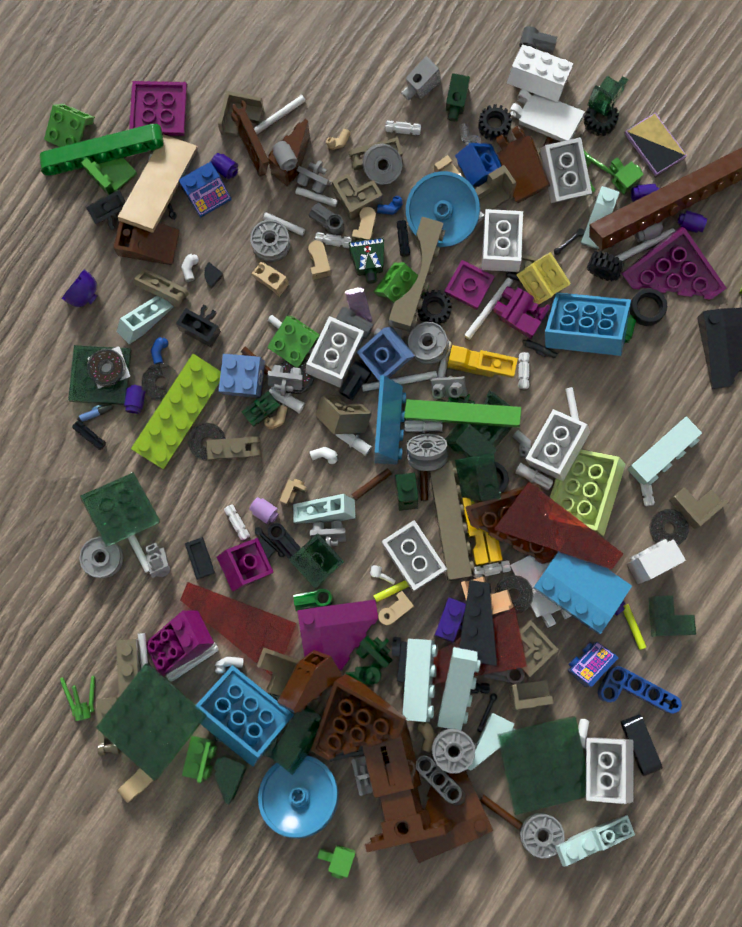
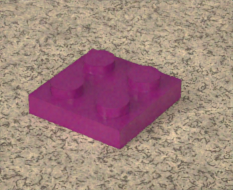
[444,260,495,310]

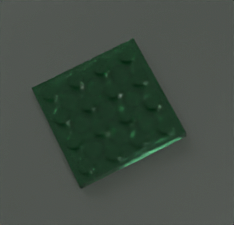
[96,663,207,781]
[497,716,586,815]

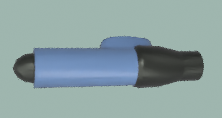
[77,404,113,422]

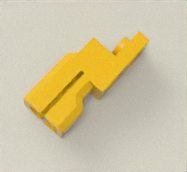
[447,345,518,378]
[461,497,503,566]

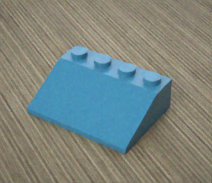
[545,292,631,356]
[375,375,406,465]
[533,540,632,635]
[191,665,294,767]

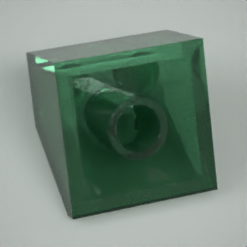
[455,453,501,501]
[289,533,344,590]
[213,754,249,805]

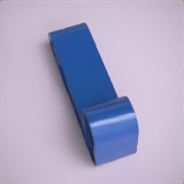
[597,666,682,713]

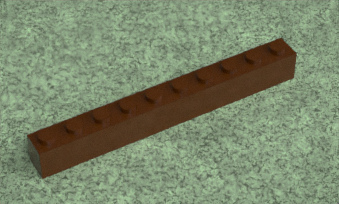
[589,148,742,251]

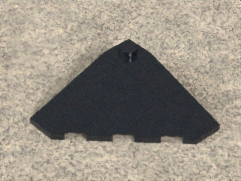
[697,308,742,389]

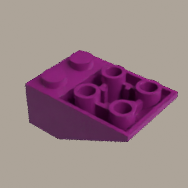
[146,610,214,677]

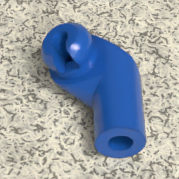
[377,196,403,215]
[151,337,168,365]

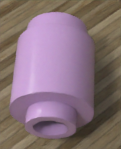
[249,497,279,524]

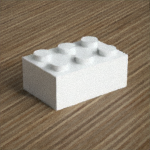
[507,44,573,102]
[540,137,592,203]
[482,209,523,272]
[305,316,364,387]
[525,409,590,481]
[381,520,447,592]
[627,539,686,584]
[586,738,633,804]

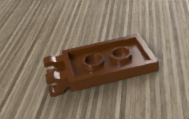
[231,100,269,177]
[496,126,550,203]

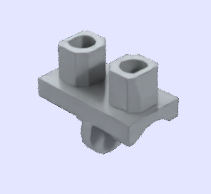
[297,160,332,194]
[268,365,303,396]
[431,375,468,399]
[310,521,346,552]
[146,543,170,578]
[351,756,373,796]

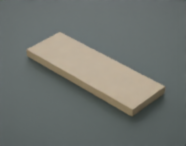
[118,134,197,233]

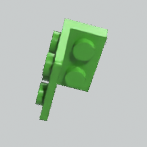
[44,104,95,147]
[81,158,137,194]
[373,263,429,303]
[268,316,320,368]
[182,736,217,783]

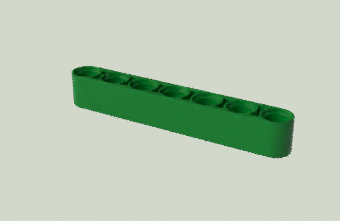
[39,124,164,176]

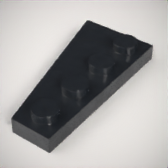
[459,580,498,666]

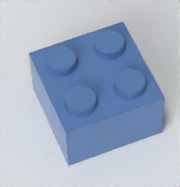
[357,326,414,382]
[219,354,265,398]

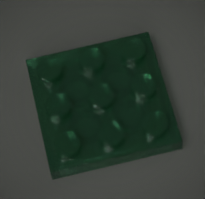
[68,345,132,405]
[80,472,160,547]

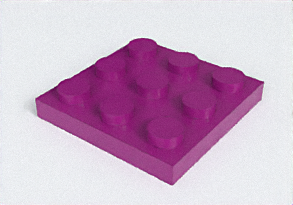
[129,81,188,136]

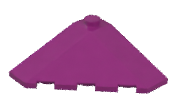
[622,227,727,300]
[297,600,378,670]

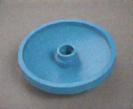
[406,171,480,247]
[258,755,339,839]

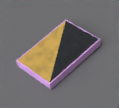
[624,113,687,177]

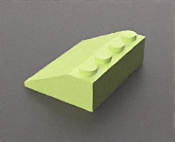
[546,449,626,536]

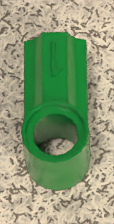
[293,589,333,612]

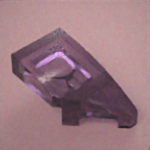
[345,287,372,322]

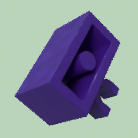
[434,598,466,642]

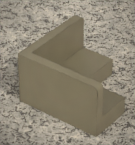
[218,91,264,137]
[475,165,516,214]
[332,173,383,221]
[316,395,372,435]
[669,487,728,529]
[515,620,559,677]
[257,648,300,696]
[508,680,553,710]

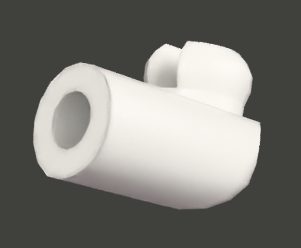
[182,254,199,282]
[310,447,338,464]
[215,657,243,674]
[577,719,590,750]

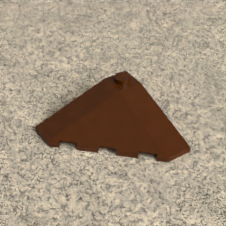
[465,483,558,564]
[311,674,407,760]
[410,753,494,863]

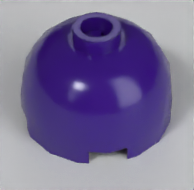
[61,269,97,307]

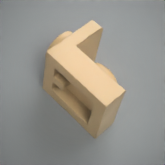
[280,479,307,506]

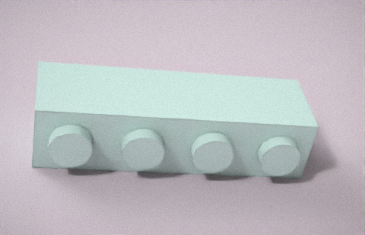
[627,416,702,485]
[403,639,438,722]
[438,647,480,731]

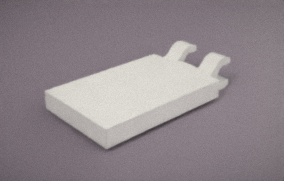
[510,89,585,142]
[510,555,571,628]

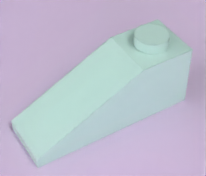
[581,186,619,250]
[116,296,174,344]
[293,494,355,524]
[468,713,515,770]

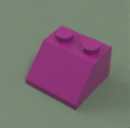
[216,538,274,592]

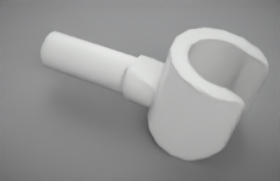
[370,565,396,585]

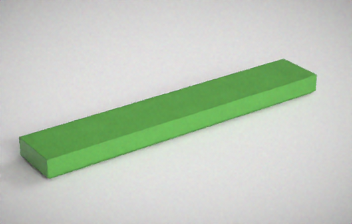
[404,399,522,428]

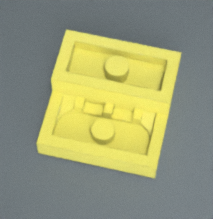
[517,252,571,305]

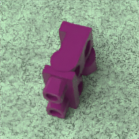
[493,286,551,339]

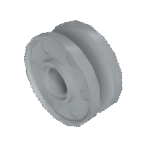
[362,143,403,185]
[250,220,291,262]
[408,322,449,365]
[407,434,448,471]
[79,537,124,579]
[432,729,475,773]
[520,813,565,858]

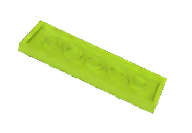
[131,354,221,470]

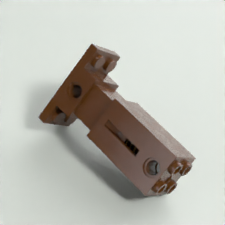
[363,710,453,852]

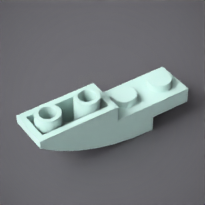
[555,815,635,866]

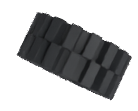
[584,99,619,136]
[478,104,512,141]
[587,251,624,281]
[418,290,452,325]

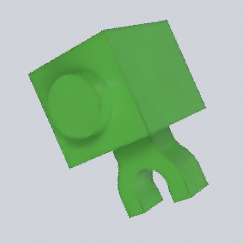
[609,157,644,195]
[317,844,355,879]

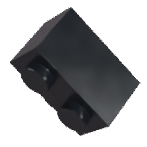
[85,190,126,230]
[176,304,221,348]

